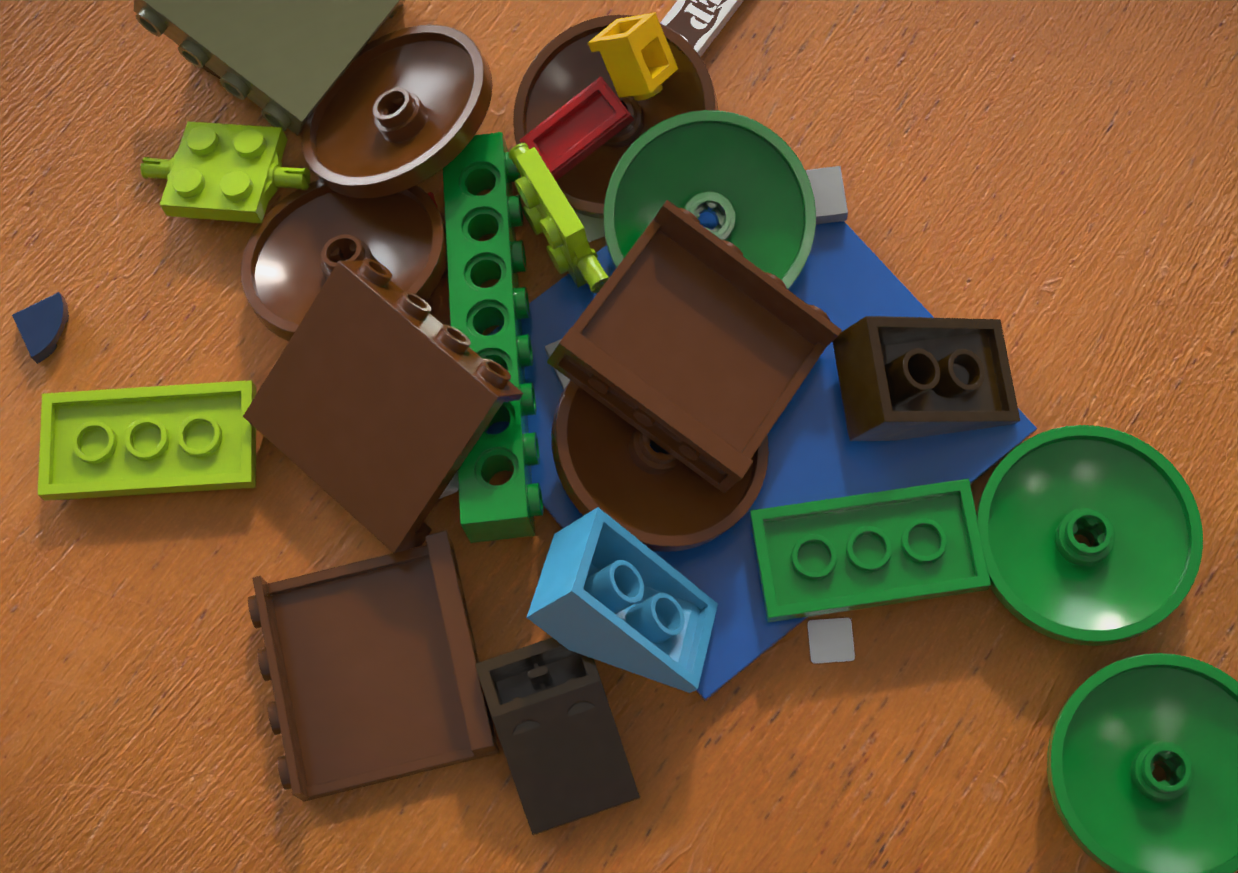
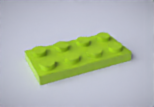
[38,380,257,501]

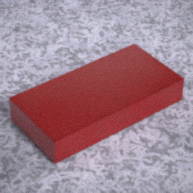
[520,76,634,181]

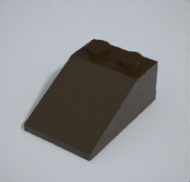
[832,316,1020,441]

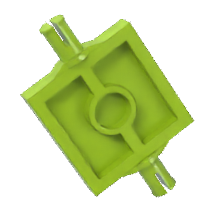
[140,122,310,223]
[508,143,609,293]

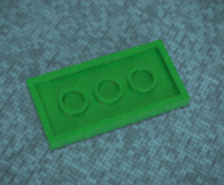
[750,478,991,623]

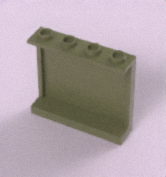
[134,0,405,136]

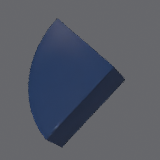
[12,292,69,364]

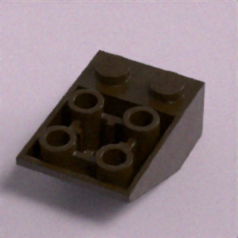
[475,637,640,836]

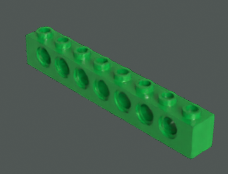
[443,132,543,543]

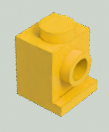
[588,12,678,101]

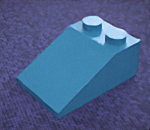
[526,507,718,693]

